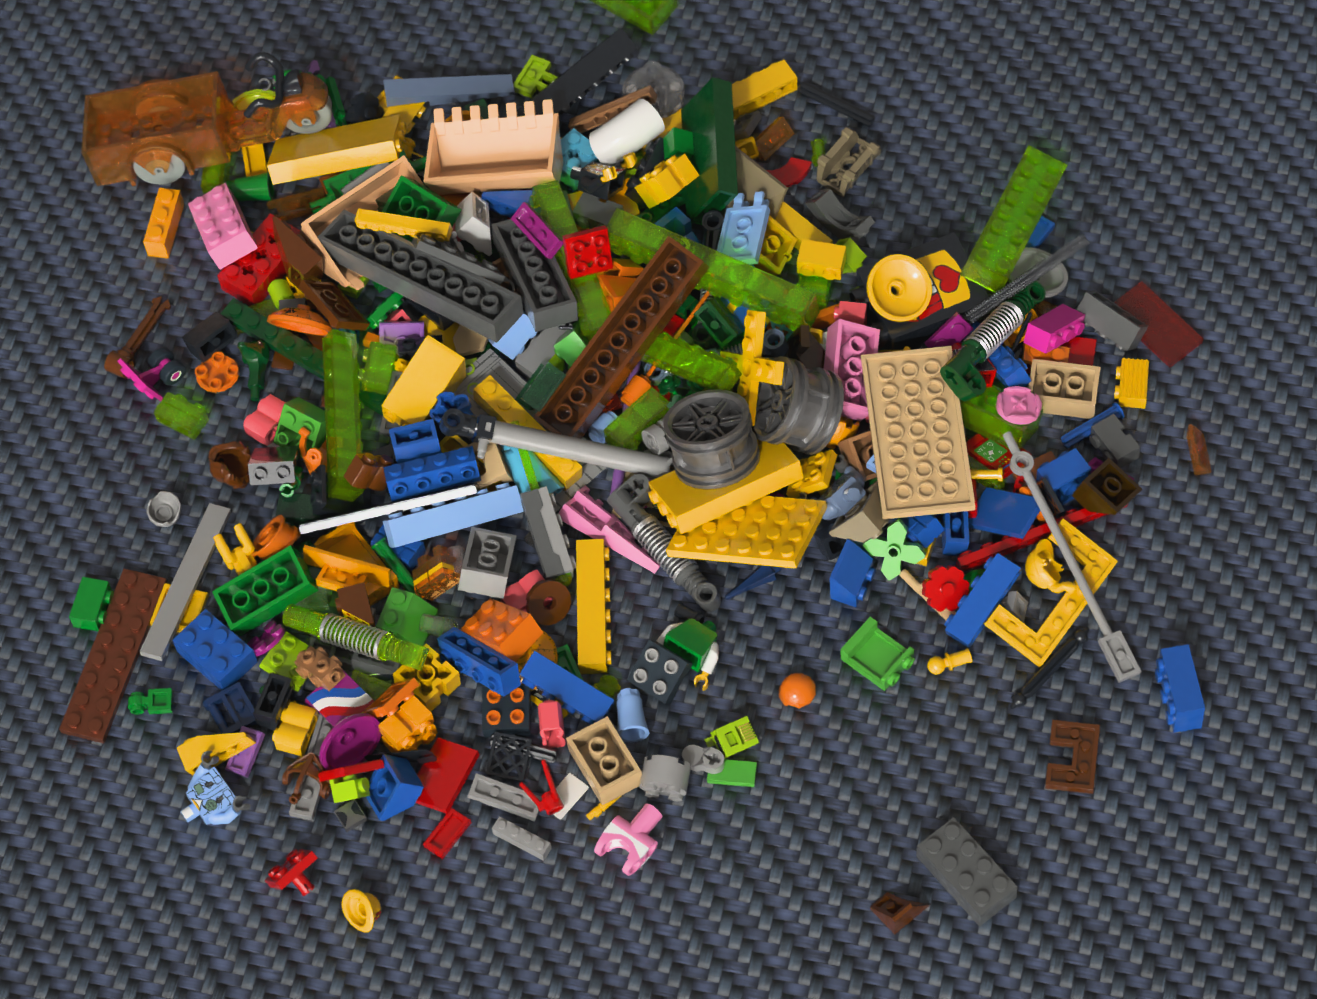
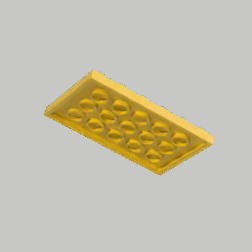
[666,496,827,568]

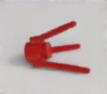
[519,759,564,815]

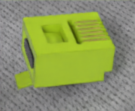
[704,716,759,759]

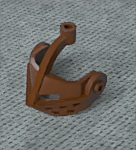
[282,752,332,804]

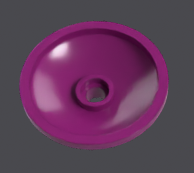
[319,713,381,770]

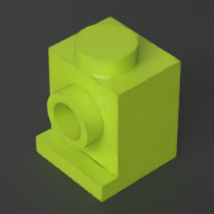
[329,774,370,803]

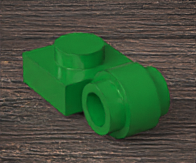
[128,688,173,715]

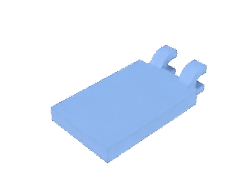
[714,191,770,267]

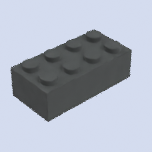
[917,817,1017,926]

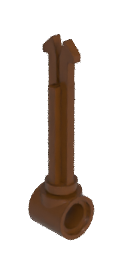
[104,296,171,379]

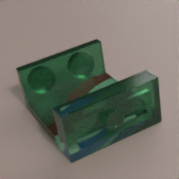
[515,362,566,413]

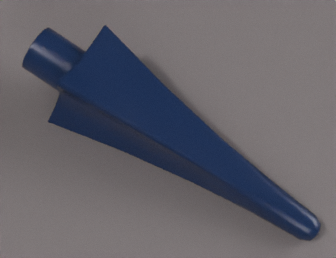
[725,565,782,600]

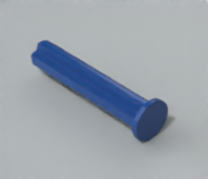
[1060,402,1125,448]

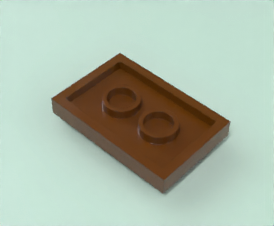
[299,280,370,331]

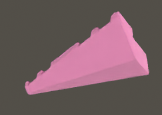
[559,485,660,573]

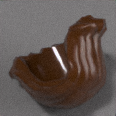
[208,441,251,489]

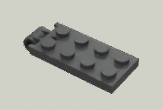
[411,234,515,292]

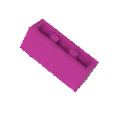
[1023,304,1085,354]

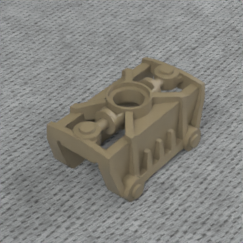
[817,127,881,197]

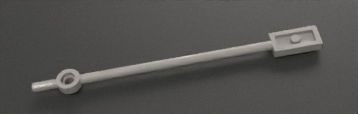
[1002,431,1141,683]

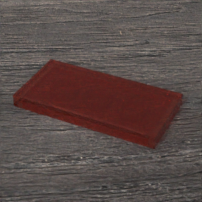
[1114,281,1203,368]

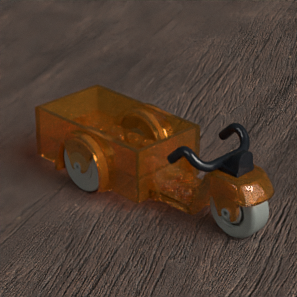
[81,52,332,186]

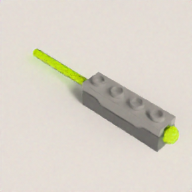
[511,421,576,587]

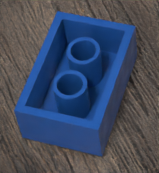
[172,609,258,691]
[1155,644,1205,733]

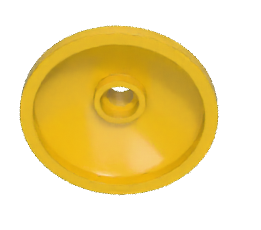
[867,254,932,322]

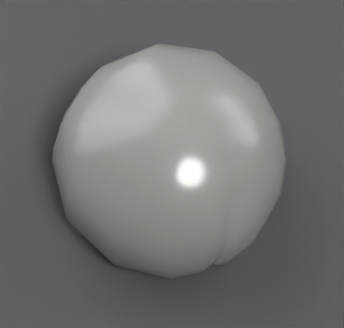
[147,491,182,527]

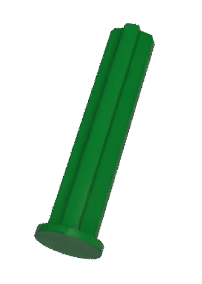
[371,537,424,597]

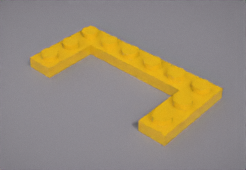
[984,519,1118,668]

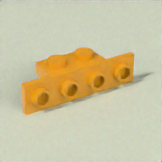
[303,545,391,591]

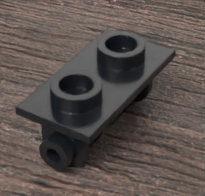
[398,335,443,361]

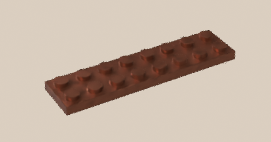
[59,569,168,744]

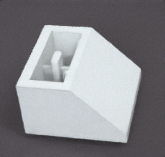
[455,192,492,256]

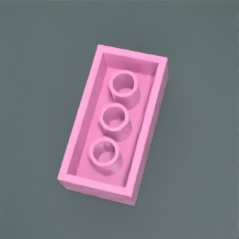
[188,183,258,269]
[824,319,880,421]

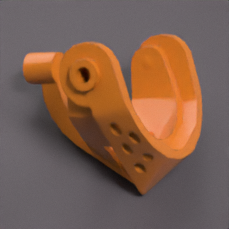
[298,426,342,475]

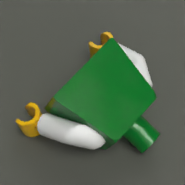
[656,619,719,691]

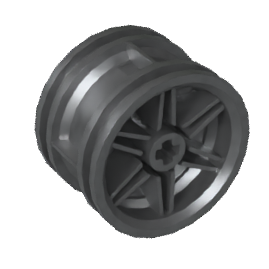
[751,356,844,455]
[663,389,760,489]

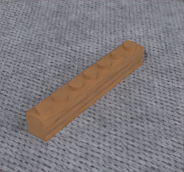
[568,85,657,133]

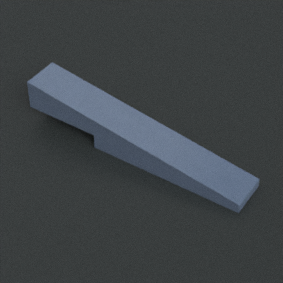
[383,74,515,107]

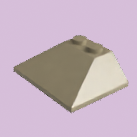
[720,146,788,219]

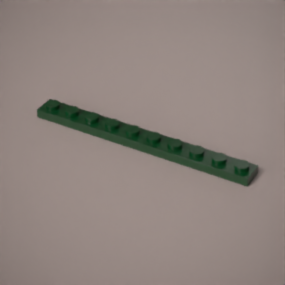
[220,298,388,416]

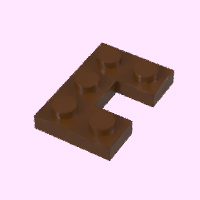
[1045,720,1100,794]

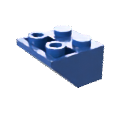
[389,419,441,464]

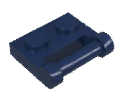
[203,682,256,734]

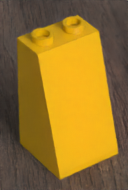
[382,335,466,426]

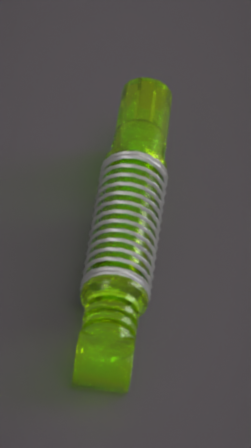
[282,604,429,671]

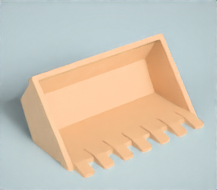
[423,99,563,198]
[300,156,425,290]

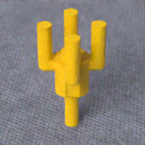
[213,523,258,576]

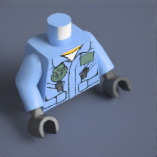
[180,750,251,825]

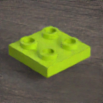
[259,631,308,692]

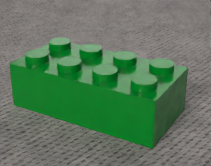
[212,545,319,636]

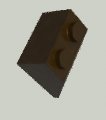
[1072,458,1143,515]

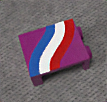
[304,668,374,726]

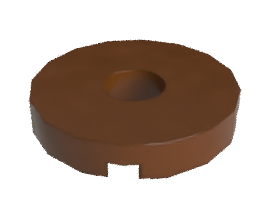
[526,579,571,625]

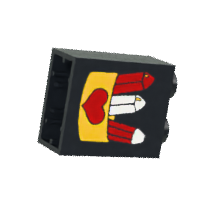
[849,232,991,350]

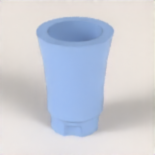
[616,688,649,743]

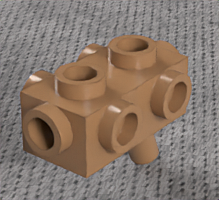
[294,646,346,691]

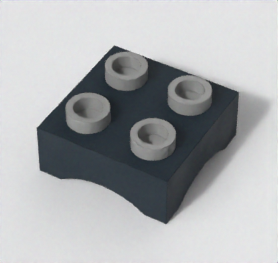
[627,640,693,704]

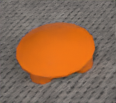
[195,351,240,393]

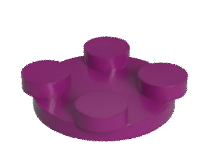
[247,620,286,656]

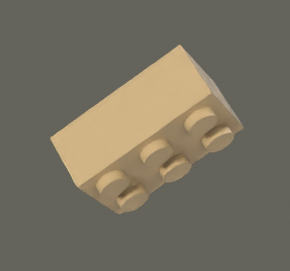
[1028,359,1100,419]
[566,716,642,806]

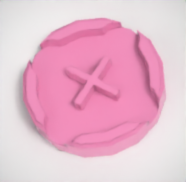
[996,386,1042,425]

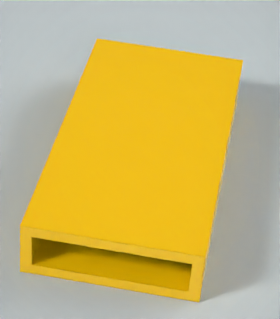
[267,114,407,185]
[648,439,804,534]

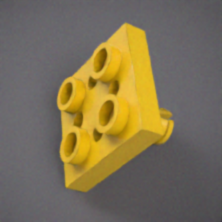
[786,449,837,498]

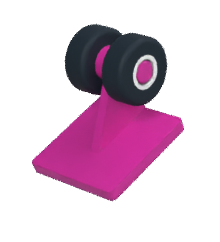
[117,347,186,401]

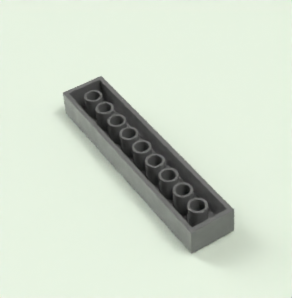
[317,209,524,343]

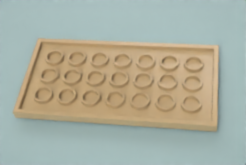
[861,346,975,519]

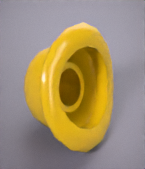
[341,889,381,933]

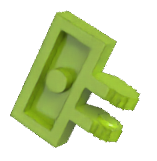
[513,55,558,98]

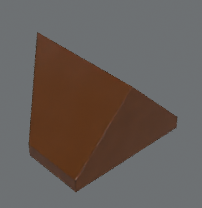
[870,892,930,935]

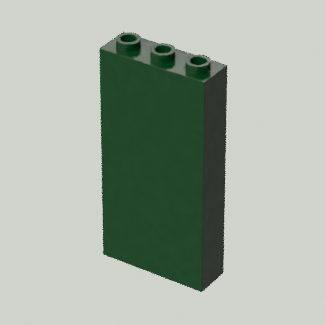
[681,77,738,225]

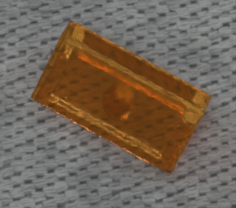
[1186,424,1211,475]

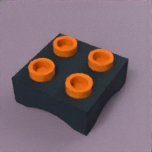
[482,685,531,738]

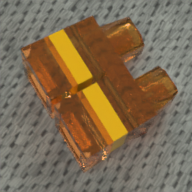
[412,545,460,601]

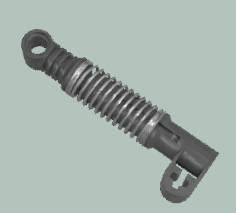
[607,474,721,612]

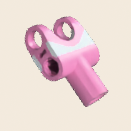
[595,803,663,876]

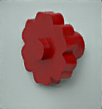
[922,565,969,612]

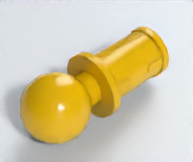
[927,648,972,675]

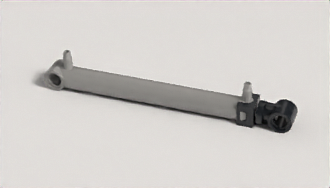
[439,408,674,478]

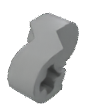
[682,745,725,774]

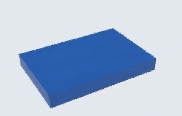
[968,487,1040,539]

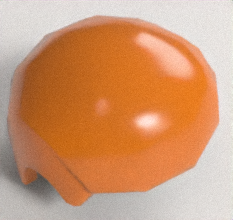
[779,673,816,709]

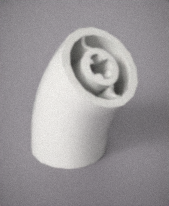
[589,99,665,166]

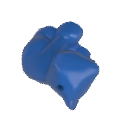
[429,392,497,443]

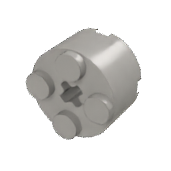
[639,755,691,801]

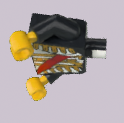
[570,152,637,200]

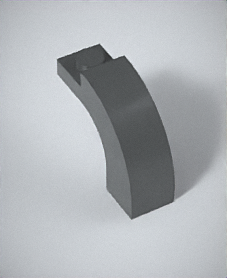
[805,189,875,243]

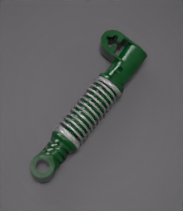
[940,281,1046,401]

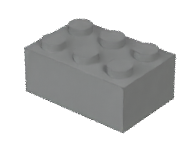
[458,527,517,599]

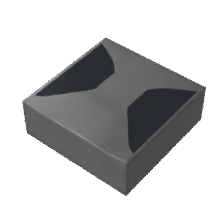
[334,799,367,832]

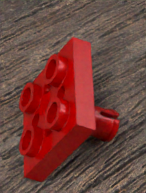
[562,225,613,279]
[264,849,318,896]

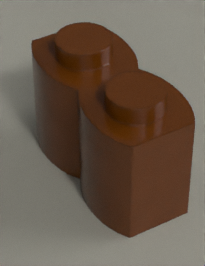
[344,452,394,491]

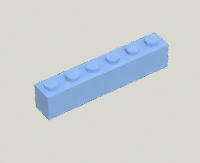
[383,482,524,548]

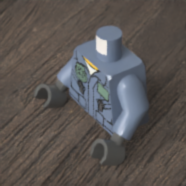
[799,455,866,521]

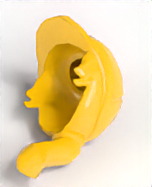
[1025,539,1076,594]

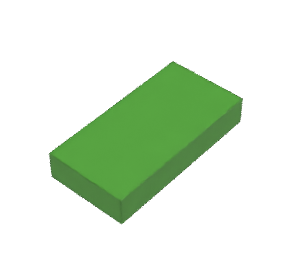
[707,759,757,787]

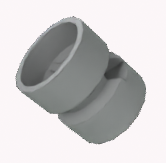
[641,417,670,456]

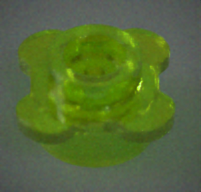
[593,675,621,698]

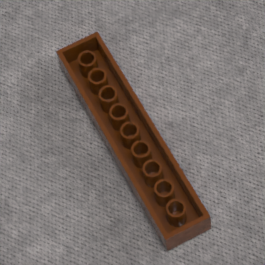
[533,236,709,439]

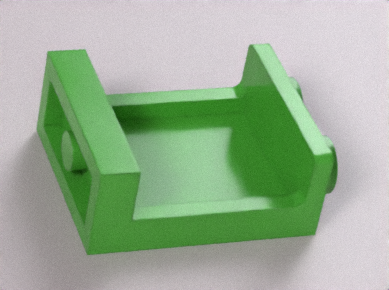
[841,617,915,691]

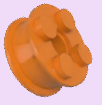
[251,515,300,560]

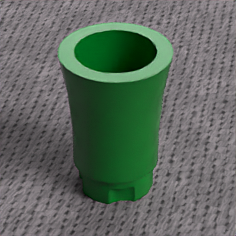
[226,171,275,202]

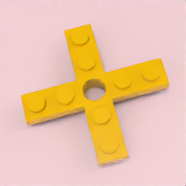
[718,310,784,426]

